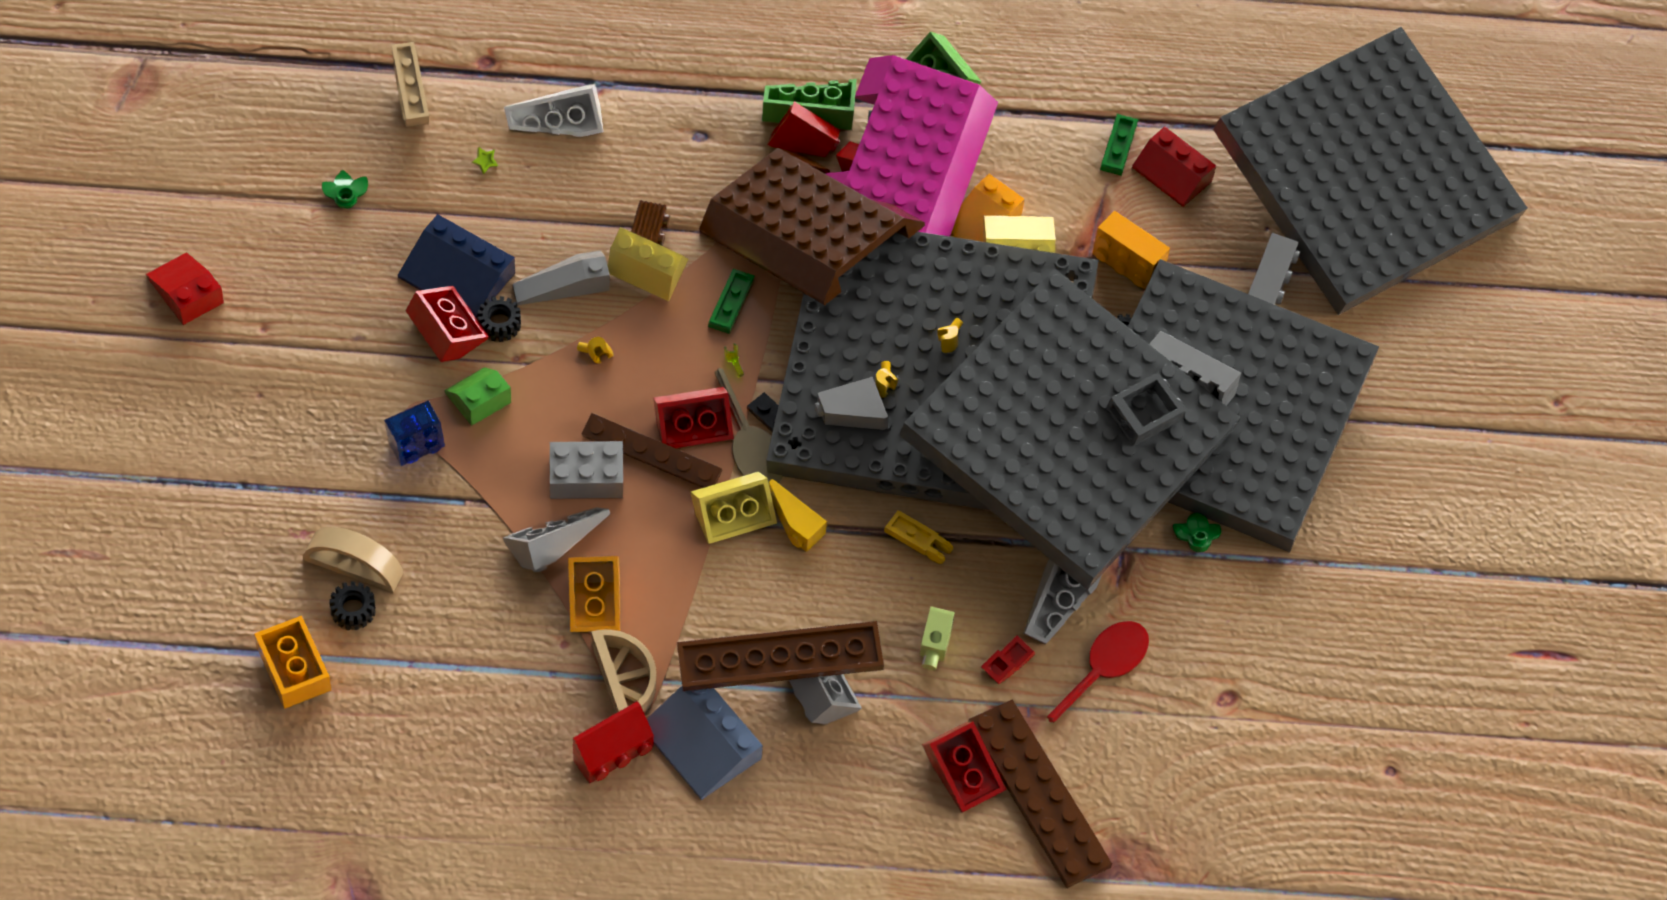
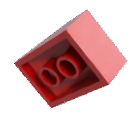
[146,252,224,325]
[922,721,1006,813]

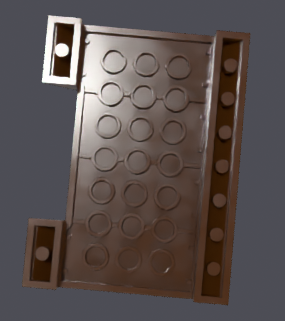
[699,148,925,305]

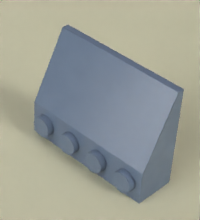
[647,686,763,800]

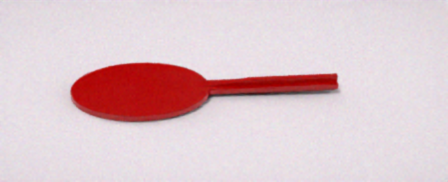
[1047,621,1149,723]

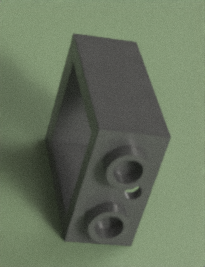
[1106,372,1186,446]

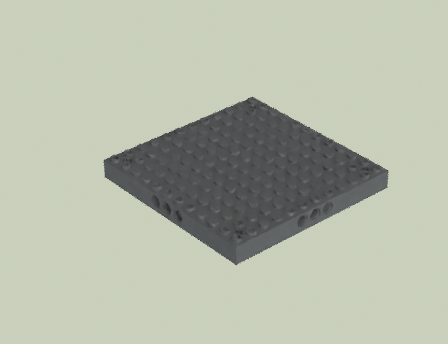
[766,232,1098,511]

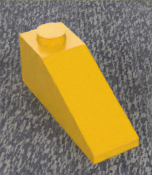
[769,479,827,552]

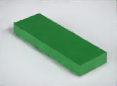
[1100,114,1139,176]
[708,268,755,334]

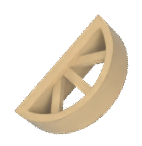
[391,42,429,127]
[303,527,403,593]
[591,630,656,714]

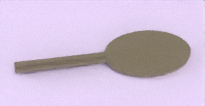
[714,368,783,483]

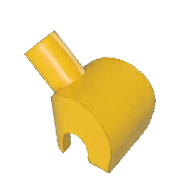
[937,318,963,353]
[577,337,614,364]
[875,361,898,398]

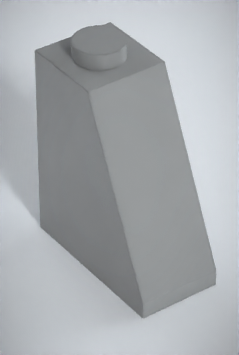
[814,377,888,430]

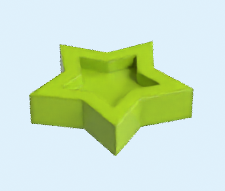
[471,147,498,174]

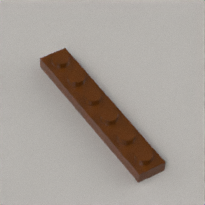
[581,413,723,488]

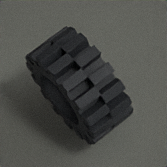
[478,296,521,342]
[329,581,376,630]

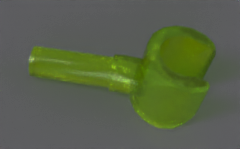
[724,343,744,377]

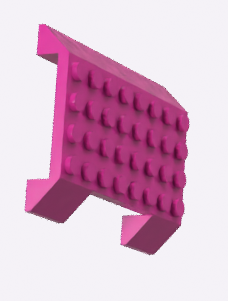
[825,55,998,237]

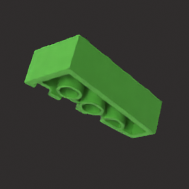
[762,79,857,130]

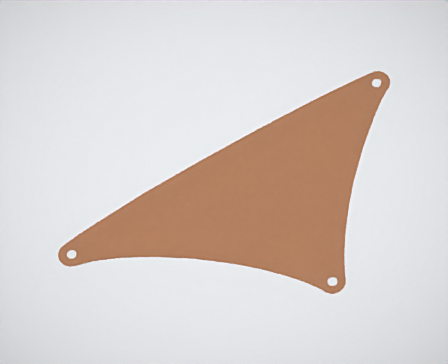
[403,242,781,710]

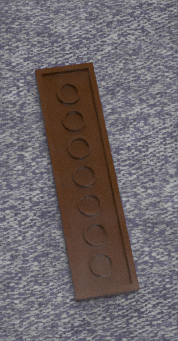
[677,621,884,691]
[968,699,1112,888]

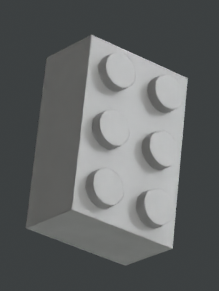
[550,441,623,499]

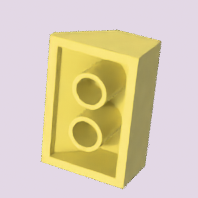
[983,216,1056,253]
[607,227,688,301]
[691,472,777,544]

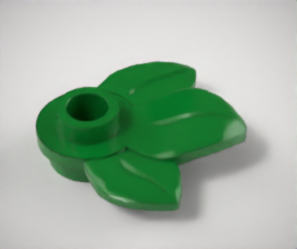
[322,170,368,208]
[1173,513,1222,552]

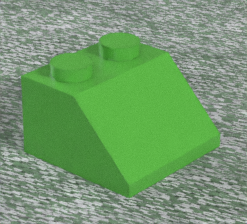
[444,367,511,426]

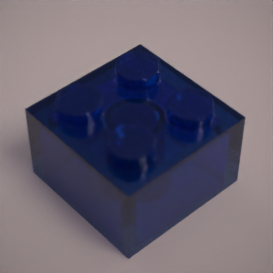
[384,400,445,466]

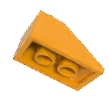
[950,174,1025,242]
[568,556,620,632]

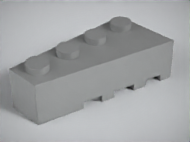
[1248,233,1300,305]
[1149,331,1241,406]

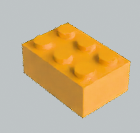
[1092,210,1170,290]
[254,615,332,709]

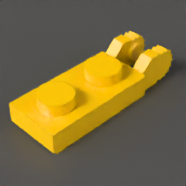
[884,510,954,565]

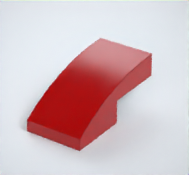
[981,635,1035,685]

